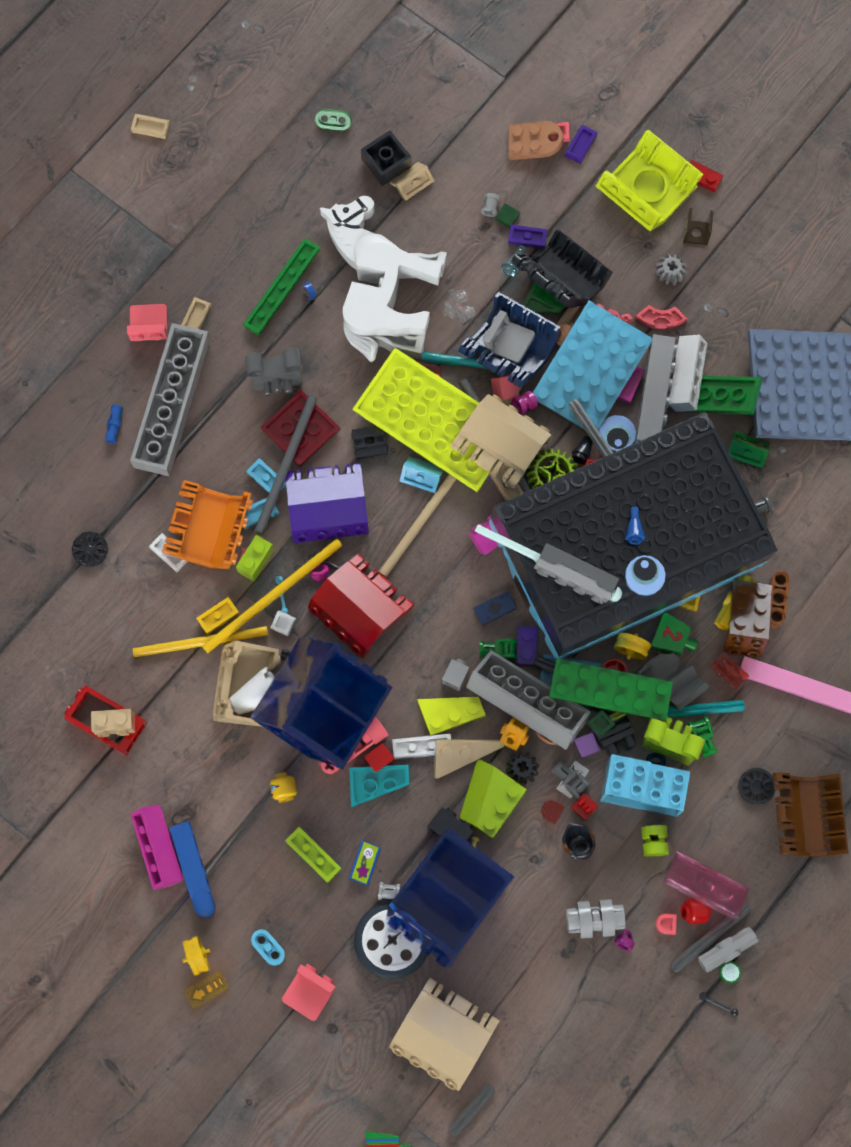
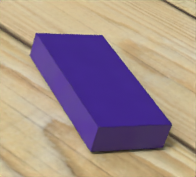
[565,125,598,164]

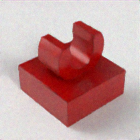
[571,793,599,821]

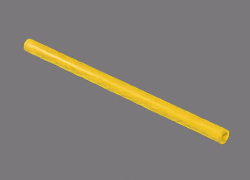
[202,539,342,654]

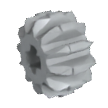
[656,253,687,285]

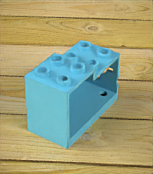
[600,754,690,817]

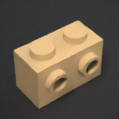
[91,709,135,737]

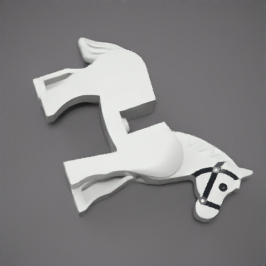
[320,196,447,362]

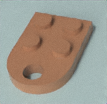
[509,121,563,160]

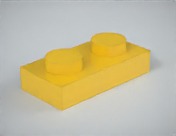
[196,597,240,635]

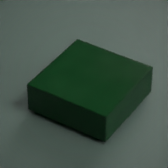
[495,203,520,228]
[587,710,615,738]

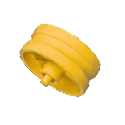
[614,633,651,660]
[182,936,210,976]

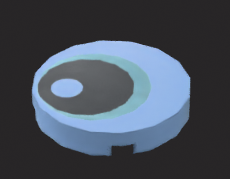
[599,415,636,452]
[625,555,666,596]

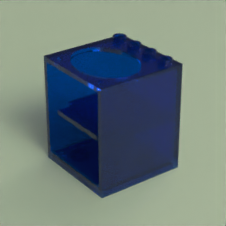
[386,827,515,968]

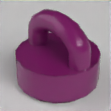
[614,929,635,951]

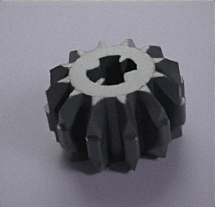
[506,751,539,785]

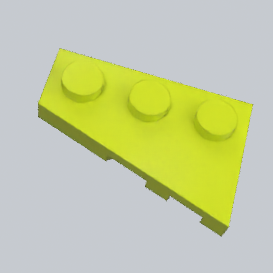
[417,697,486,736]

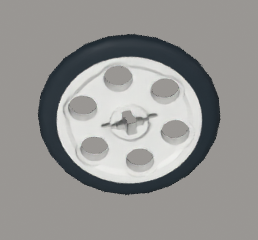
[354,902,431,979]

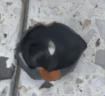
[562,823,596,860]

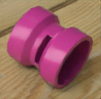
[512,391,538,415]

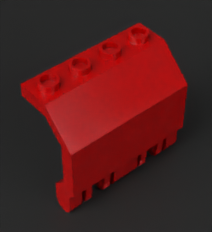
[307,554,415,659]

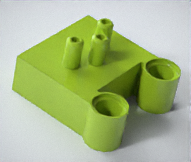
[641,717,705,766]

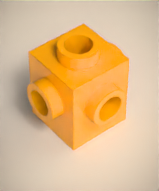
[499,717,530,751]

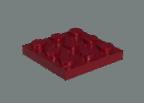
[260,390,340,467]

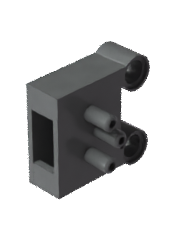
[245,348,302,396]

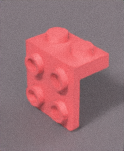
[127,304,168,341]
[282,963,337,1021]

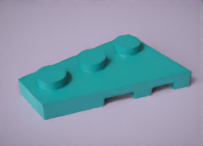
[349,765,409,807]

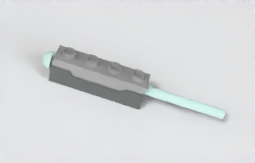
[475,524,622,604]

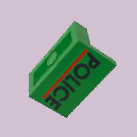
[728,431,770,468]

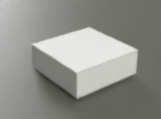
[270,610,296,636]

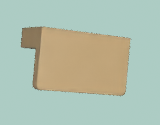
[390,162,434,201]

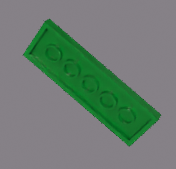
[549,658,673,721]

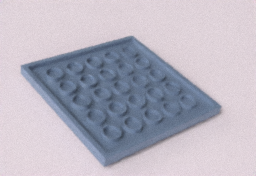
[747,329,851,441]

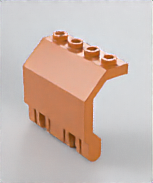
[162,480,253,569]

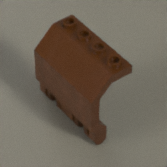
[773,772,849,857]

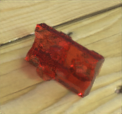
[710,652,749,691]

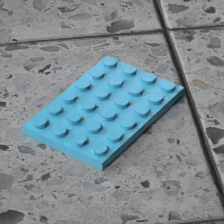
[533,301,652,430]

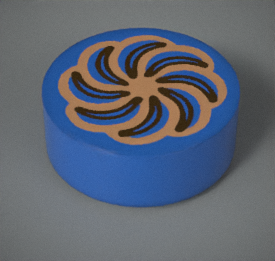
[301,282,316,301]

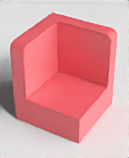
[491,375,519,400]

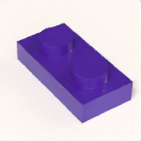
[508,224,547,249]
[517,626,537,666]

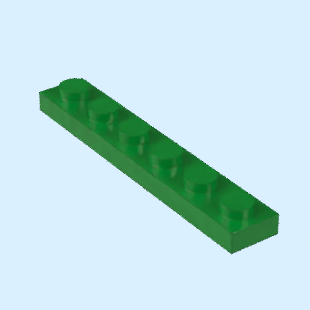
[243,238,320,336]

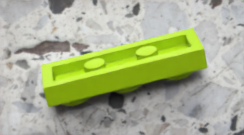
[285,827,342,883]

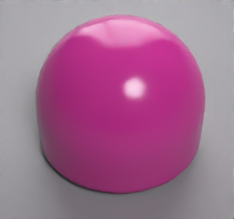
[310,563,329,582]

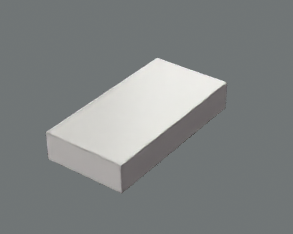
[149,533,187,572]

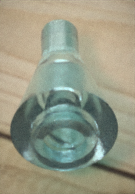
[501,245,525,276]

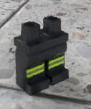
[586,707,637,757]

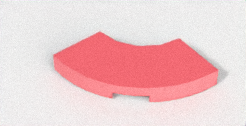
[635,305,688,330]

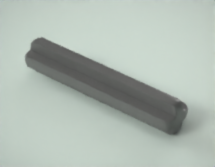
[449,1083,495,1136]

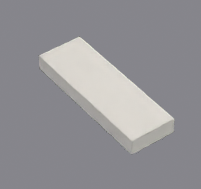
[392,734,451,760]

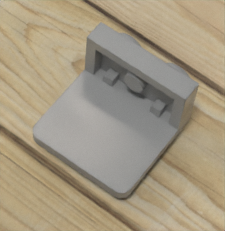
[483,310,535,363]

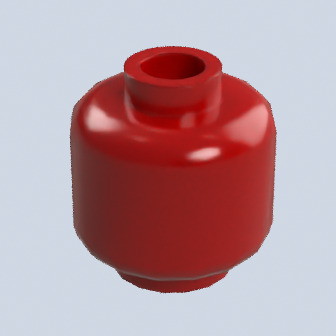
[680,897,712,925]

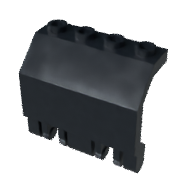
[511,229,613,308]

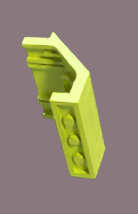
[596,130,704,231]

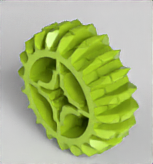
[527,448,577,489]

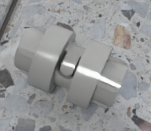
[566,899,625,939]

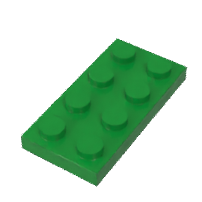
[685,376,762,415]

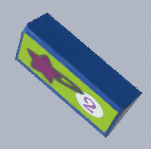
[349,840,381,886]

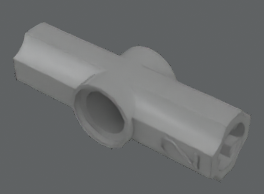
[697,927,759,973]

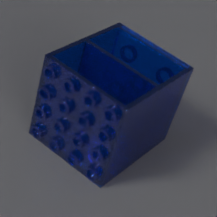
[250,637,393,770]

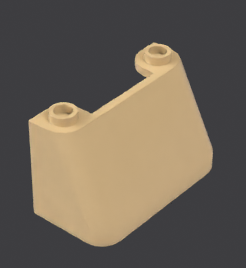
[213,640,280,727]

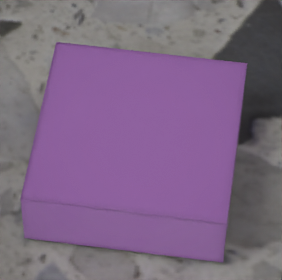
[574,733,600,758]

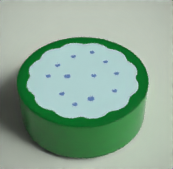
[719,962,741,983]

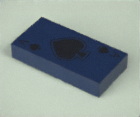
[473,591,516,626]

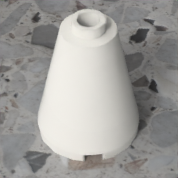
[230,667,285,715]

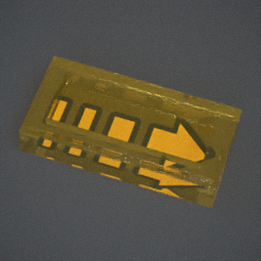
[184,970,229,1009]

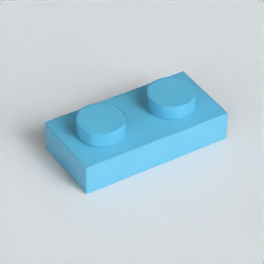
[246,458,286,493]

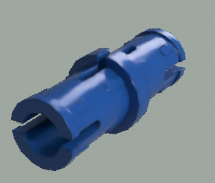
[104,405,123,444]

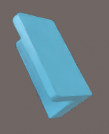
[400,456,443,493]

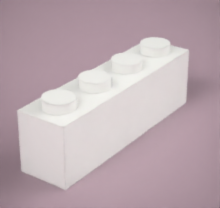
[668,335,707,412]

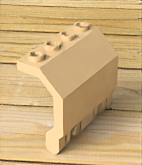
[451,394,551,489]
[389,977,500,1091]

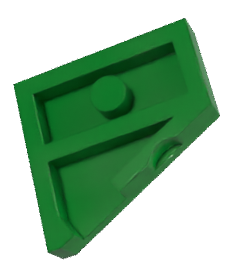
[523,283,564,314]

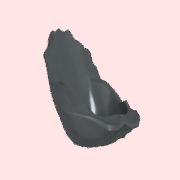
[634,652,681,681]

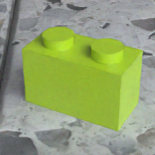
[236,535,274,582]

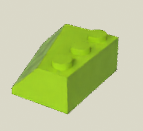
[460,759,527,841]

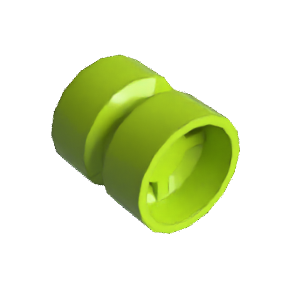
[641,825,669,856]

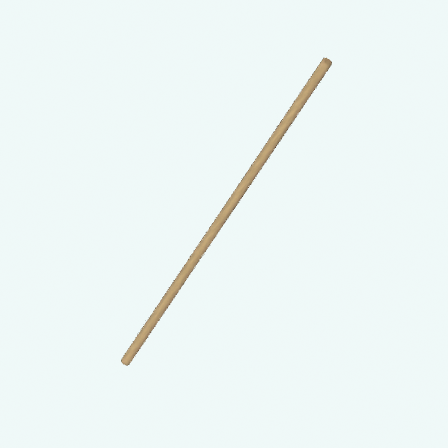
[379,306,580,578]

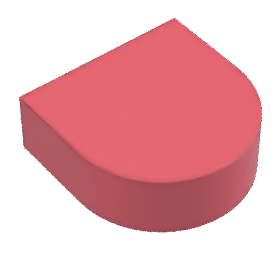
[655,914,677,935]

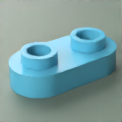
[251,929,285,966]

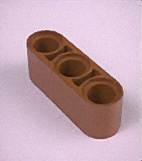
[769,570,790,629]

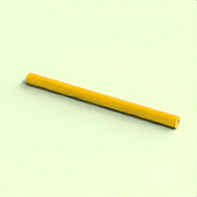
[133,626,268,658]

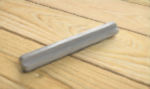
[569,399,613,457]

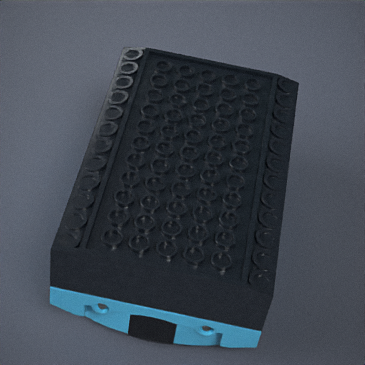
[489,412,778,659]

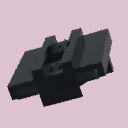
[351,426,389,459]

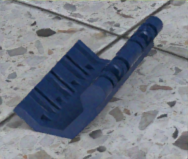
[458,292,560,388]

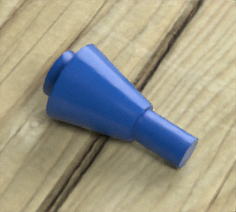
[625,507,645,544]

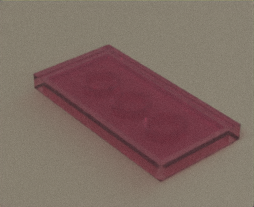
[663,851,749,920]

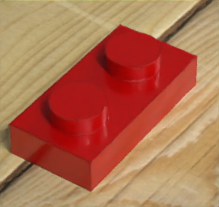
[689,160,723,193]

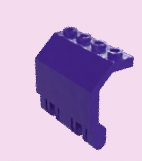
[286,463,369,543]

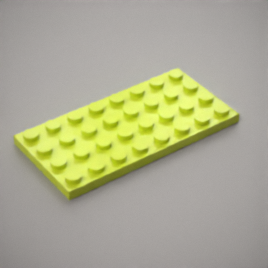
[353,348,499,492]

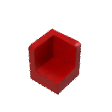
[364,743,395,772]

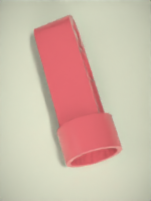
[318,714,389,774]

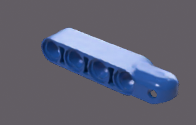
[170,821,216,919]

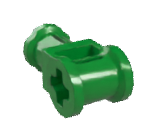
[479,638,517,661]
[687,716,719,758]

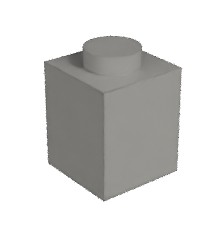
[442,659,470,692]

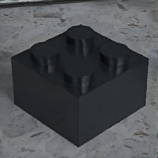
[361,130,412,186]

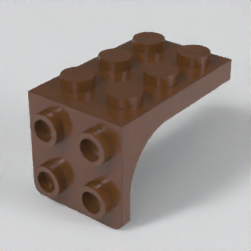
[724,580,772,658]

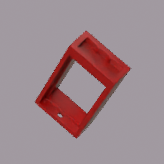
[64,685,147,756]

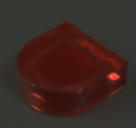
[541,800,565,824]

